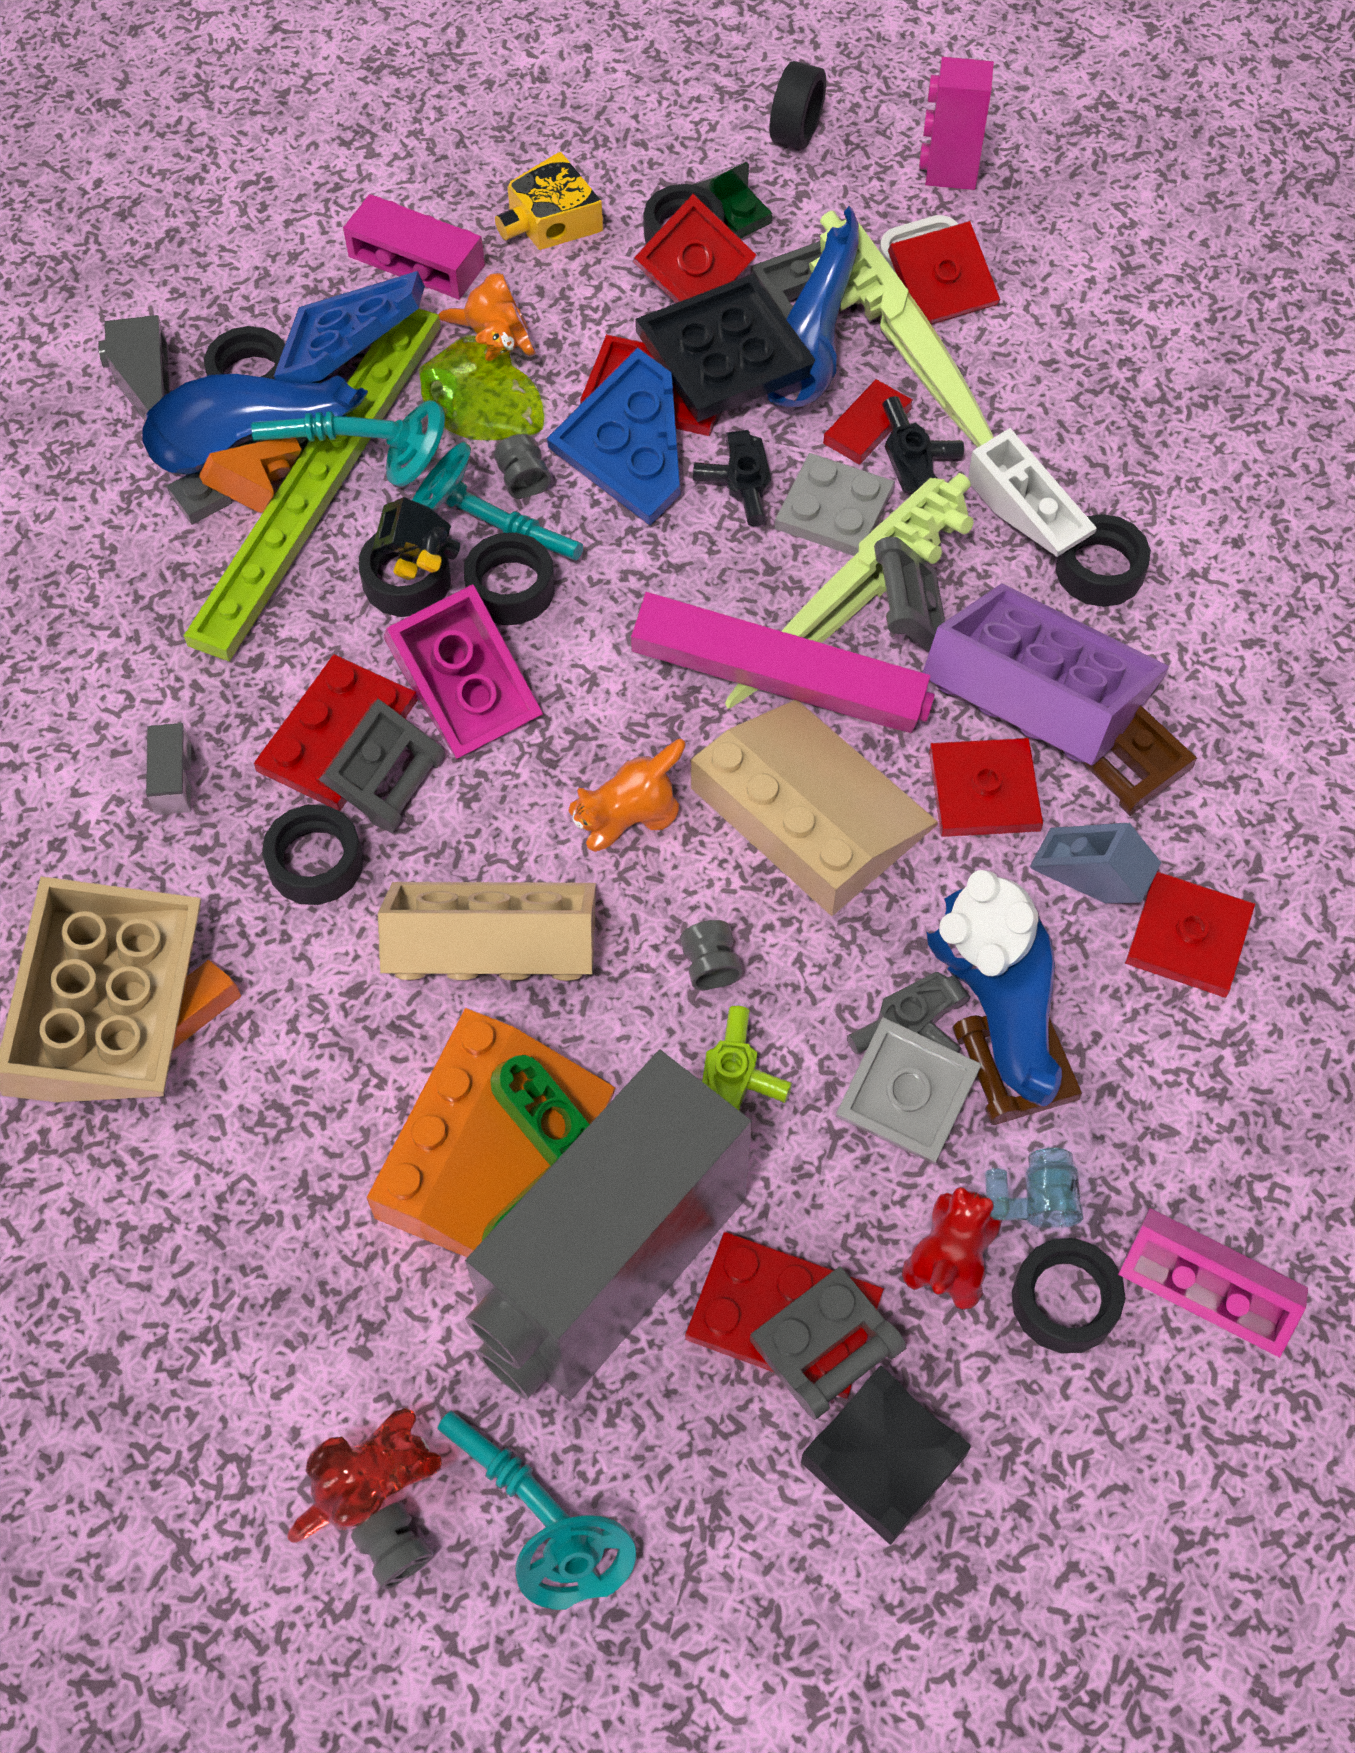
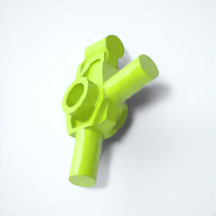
[702,1006,793,1110]

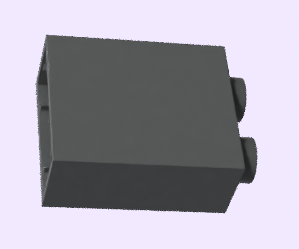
[465,1049,752,1402]

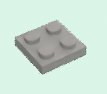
[774,453,895,556]
[835,1017,982,1164]

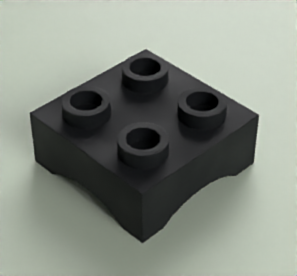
[801,1365,972,1545]

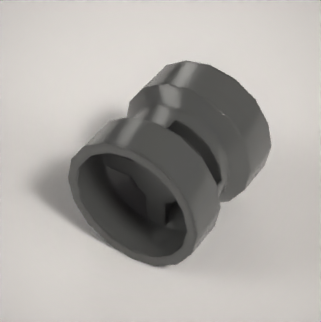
[494,434,551,499]
[680,920,742,991]
[351,1502,433,1590]

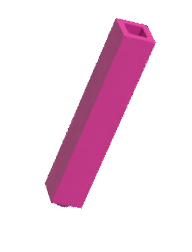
[631,592,935,733]

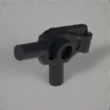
[882,396,964,494]
[693,430,771,527]

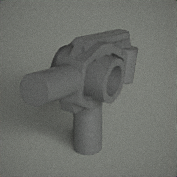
[847,972,970,1054]

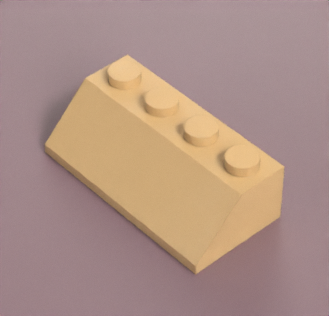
[378,882,596,981]

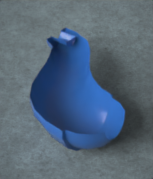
[767,206,859,408]
[142,374,368,475]
[926,889,1062,1106]

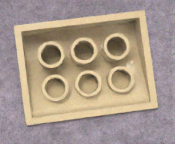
[691,700,938,916]
[0,876,201,1102]

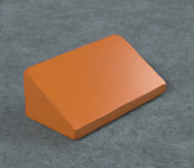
[173,959,242,1050]

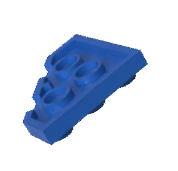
[274,271,425,383]
[546,348,681,526]

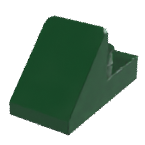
[692,161,772,239]

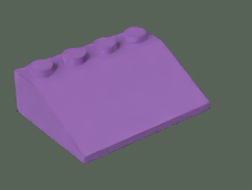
[922,583,1169,765]

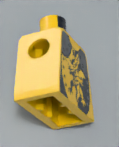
[495,152,603,250]

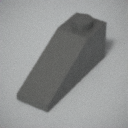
[98,315,170,422]

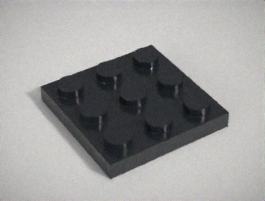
[635,274,816,422]

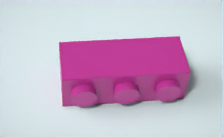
[919,57,994,190]
[343,194,485,300]
[1118,1208,1308,1358]

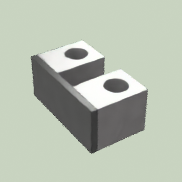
[146,723,191,815]

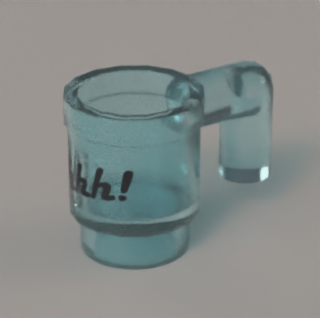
[985,1148,1084,1228]

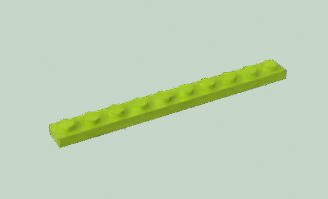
[183,308,441,662]

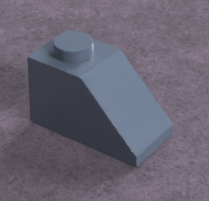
[1030,823,1162,904]

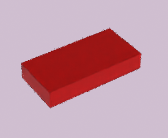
[823,379,913,465]

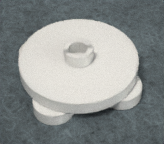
[939,870,1038,976]

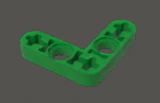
[482,1055,590,1241]

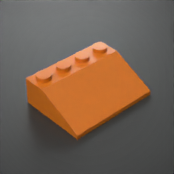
[366,1008,615,1257]

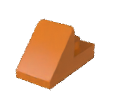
[199,438,301,513]

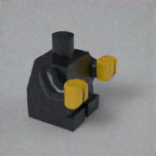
[372,497,460,580]

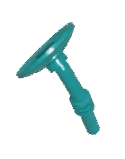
[251,401,445,487]
[412,442,583,561]
[437,1410,636,1610]

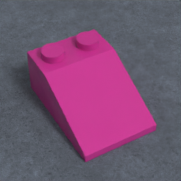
[384,584,543,759]

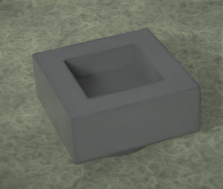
[166,472,232,525]

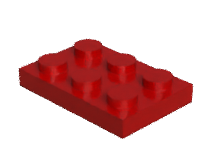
[253,654,418,811]
[685,1232,884,1399]

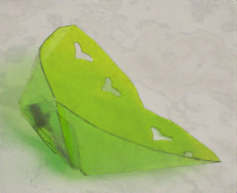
[419,335,544,440]

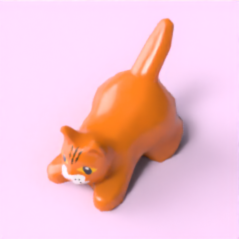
[438,273,536,361]
[568,739,686,852]

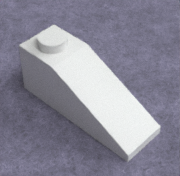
[968,428,1097,557]

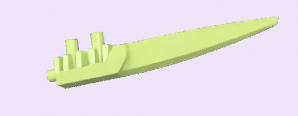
[809,211,994,448]
[725,473,974,708]

